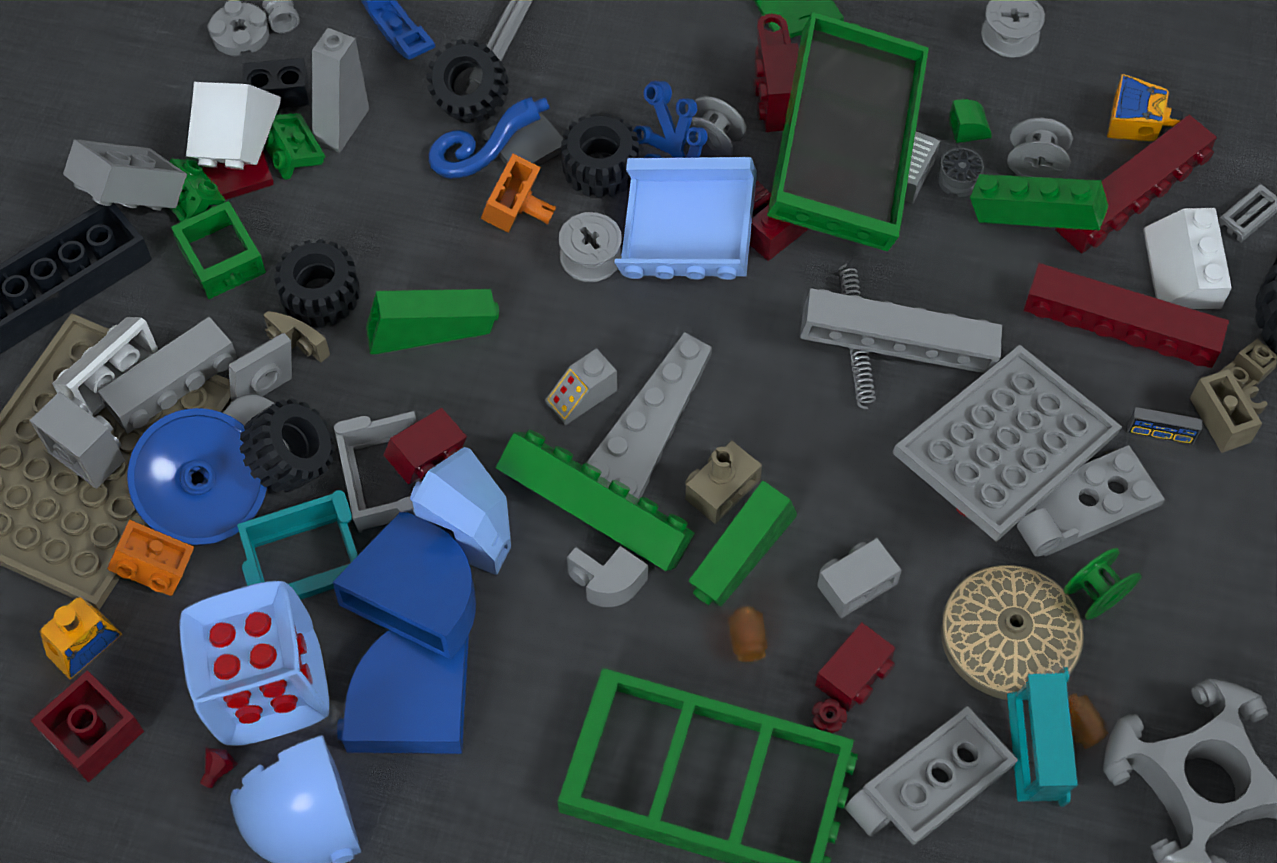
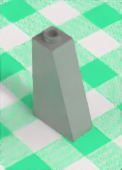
[312,28,369,153]

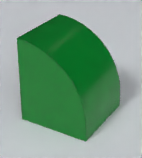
[948,99,992,143]

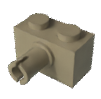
[685,440,762,524]

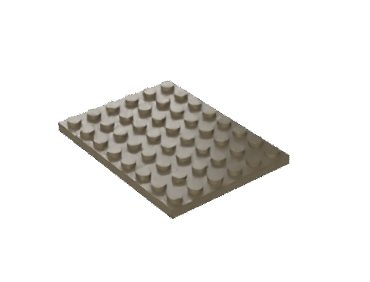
[0,313,231,610]

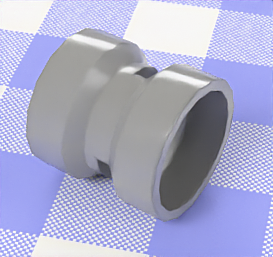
[262,0,299,33]

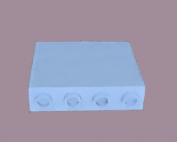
[615,157,757,280]

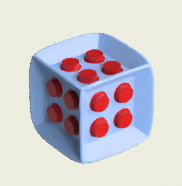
[180,581,329,746]

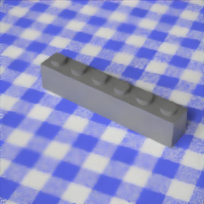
[800,288,1002,373]

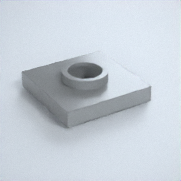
[228,333,292,402]

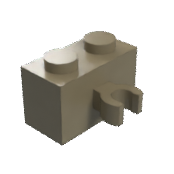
[1189,369,1268,453]

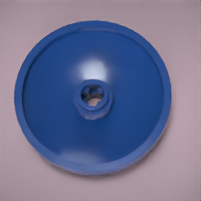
[127,408,267,546]

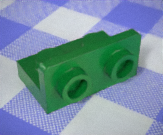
[264,113,325,180]
[169,158,225,222]

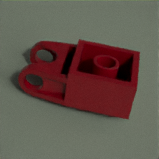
[753,14,805,132]

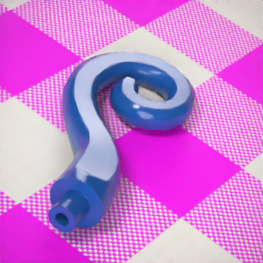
[428,96,550,178]

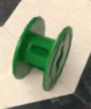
[1063,548,1142,620]

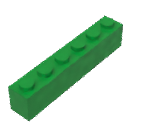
[496,430,695,571]

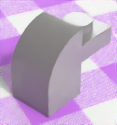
[567,546,648,607]

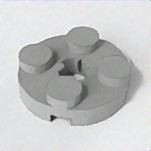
[208,0,269,56]

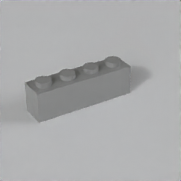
[97,317,238,434]

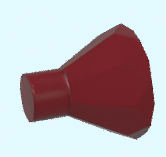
[199,747,238,789]

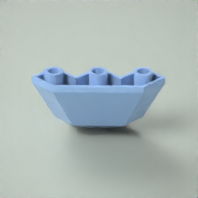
[410,447,511,575]

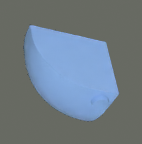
[230,735,361,863]

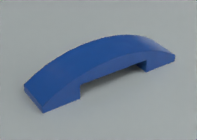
[361,0,435,60]

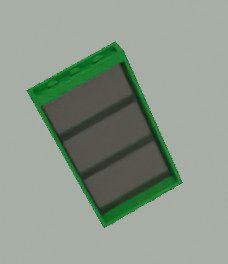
[767,12,929,252]

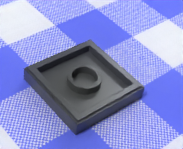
[483,113,563,166]

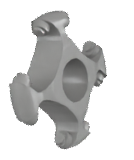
[1103,678,1277,863]

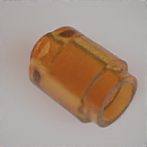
[728,607,768,662]
[1068,693,1109,749]

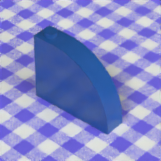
[333,512,476,660]
[337,630,469,754]

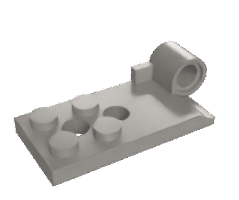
[1017,445,1165,557]
[845,706,1018,845]

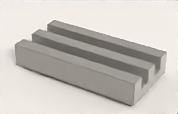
[1218,184,1277,242]

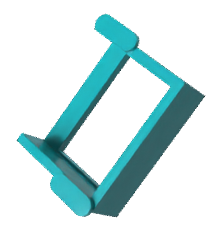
[237,490,358,600]
[1007,667,1078,807]

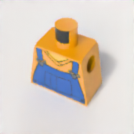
[1107,74,1184,141]
[40,597,122,680]

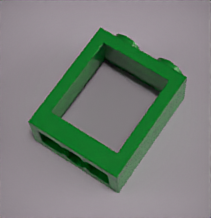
[171,201,266,300]

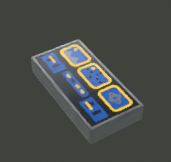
[1127,407,1203,446]

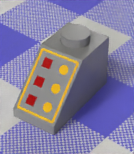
[545,348,617,425]

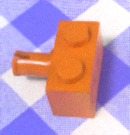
[481,153,556,233]

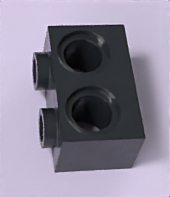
[243,58,310,108]

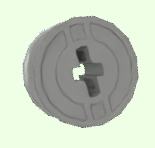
[981,0,1045,58]
[685,96,746,158]
[1007,118,1073,178]
[559,212,622,282]

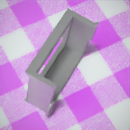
[334,411,422,533]

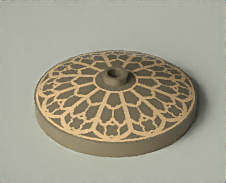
[941,565,1084,700]

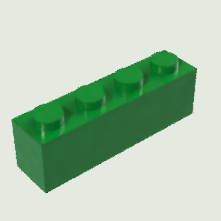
[970,174,1108,230]

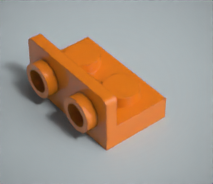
[107,520,194,596]

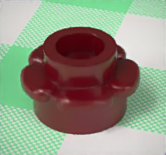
[812,698,847,733]

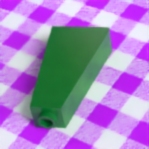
[366,289,499,354]
[689,480,797,607]

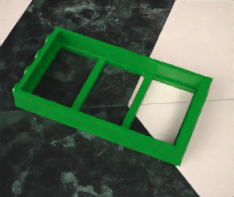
[558,668,858,863]

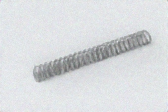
[838,263,876,409]

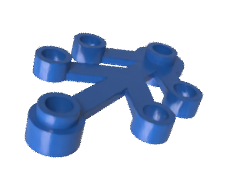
[633,81,708,158]

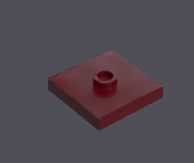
[202,151,274,200]

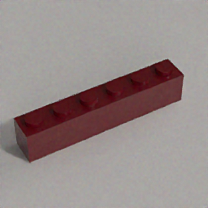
[1055,114,1217,254]
[1023,263,1229,368]

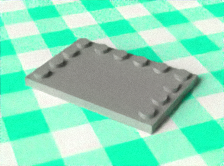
[892,345,1122,542]

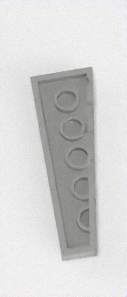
[587,332,712,499]

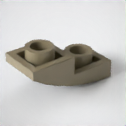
[264,311,330,363]
[1219,339,1277,392]

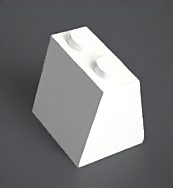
[186,82,281,169]

